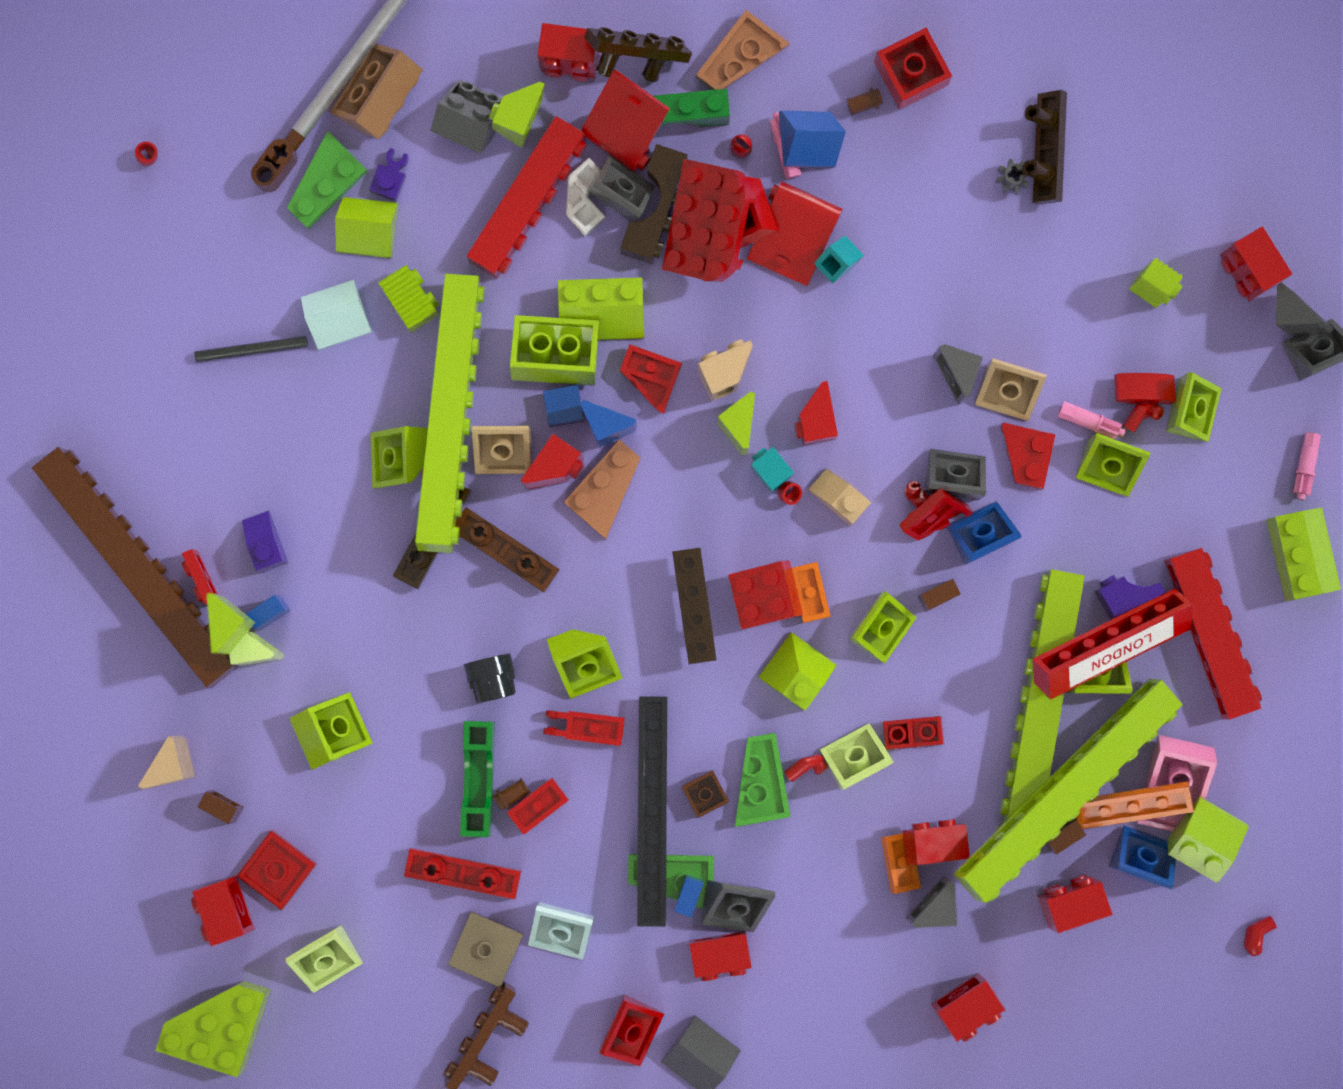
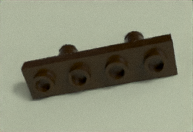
[584,27,692,82]
[1022,90,1067,205]
[393,487,472,590]
[672,548,717,665]

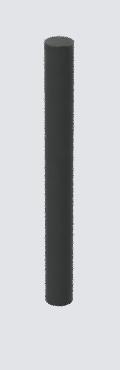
[194,336,308,362]

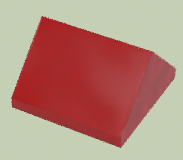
[599,995,664,1066]

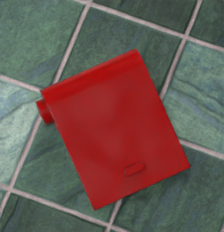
[581,70,670,172]
[747,181,843,286]

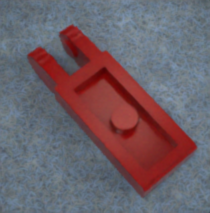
[543,710,625,746]

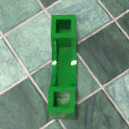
[653,89,730,127]
[460,721,495,837]

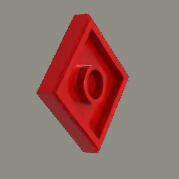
[236,830,317,910]

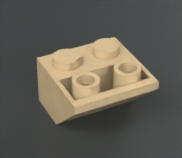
[698,339,753,402]

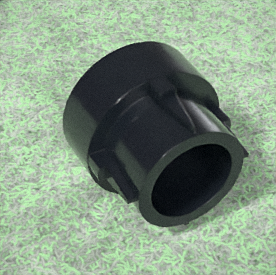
[463,653,516,703]

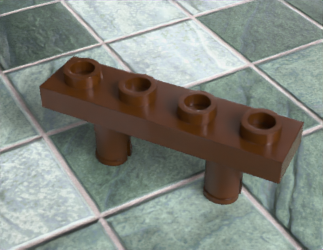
[455,507,560,593]
[443,982,529,1089]

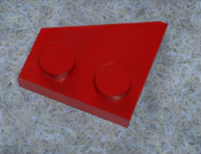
[620,344,682,415]
[1001,422,1056,490]
[899,488,973,541]

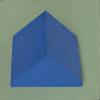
[779,111,846,168]
[581,400,637,448]
[947,501,1022,565]
[1109,825,1176,889]

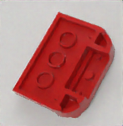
[661,159,756,282]

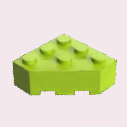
[155,981,271,1077]

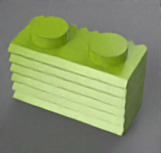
[1129,258,1183,308]
[378,265,439,333]

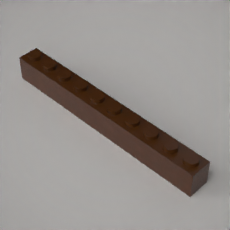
[32,447,239,688]

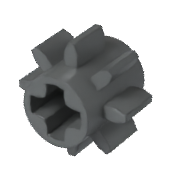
[995,159,1029,195]

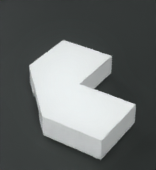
[566,158,605,236]

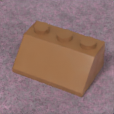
[328,44,423,139]

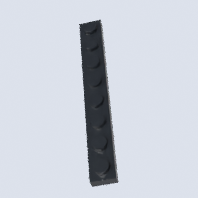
[637,696,667,927]

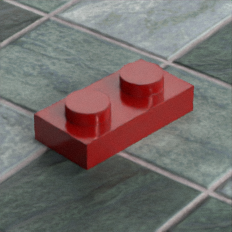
[181,549,218,605]
[507,777,569,835]

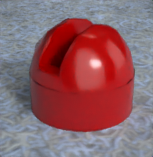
[730,134,752,158]
[135,141,158,166]
[777,481,802,505]

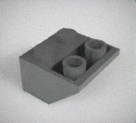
[430,79,502,154]

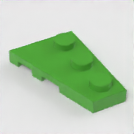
[287,131,367,229]
[735,733,791,827]
[628,854,714,909]

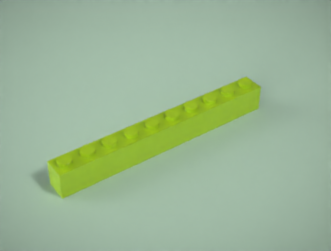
[415,274,485,553]
[996,569,1085,831]
[953,679,1183,903]

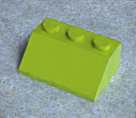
[558,277,644,340]
[510,315,599,386]
[1266,508,1341,601]

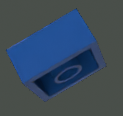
[543,385,584,427]
[246,595,290,630]
[674,874,703,917]

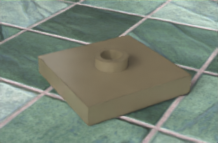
[448,911,523,987]

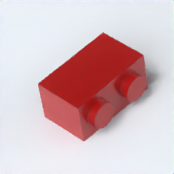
[902,819,970,865]
[689,931,752,981]

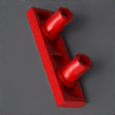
[404,848,522,899]

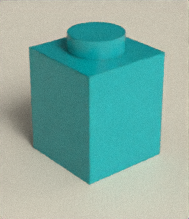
[814,235,864,284]
[750,447,794,493]

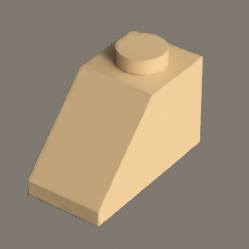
[808,468,871,526]

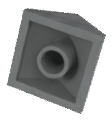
[586,155,655,222]
[1276,282,1334,335]
[1282,319,1343,381]
[933,344,983,405]
[924,449,986,500]
[906,876,957,928]
[701,880,776,932]
[661,1015,741,1089]

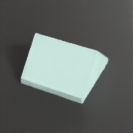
[301,280,372,350]
[528,902,594,960]

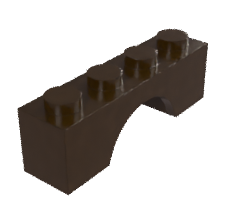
[620,144,688,264]

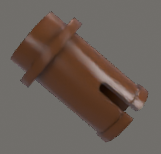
[846,87,883,116]
[493,778,530,811]

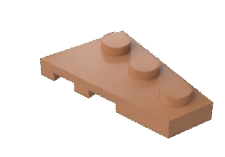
[695,10,790,90]
[564,439,641,539]

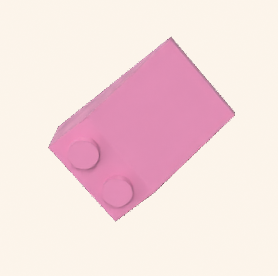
[1137,735,1217,832]

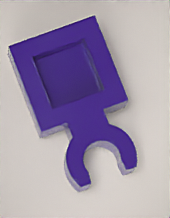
[369,148,409,202]

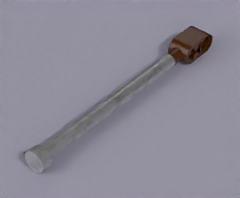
[251,0,408,193]

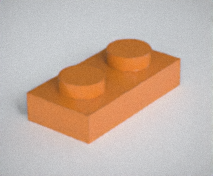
[792,562,831,623]
[881,833,921,894]

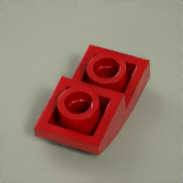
[1114,373,1176,405]
[883,716,945,750]

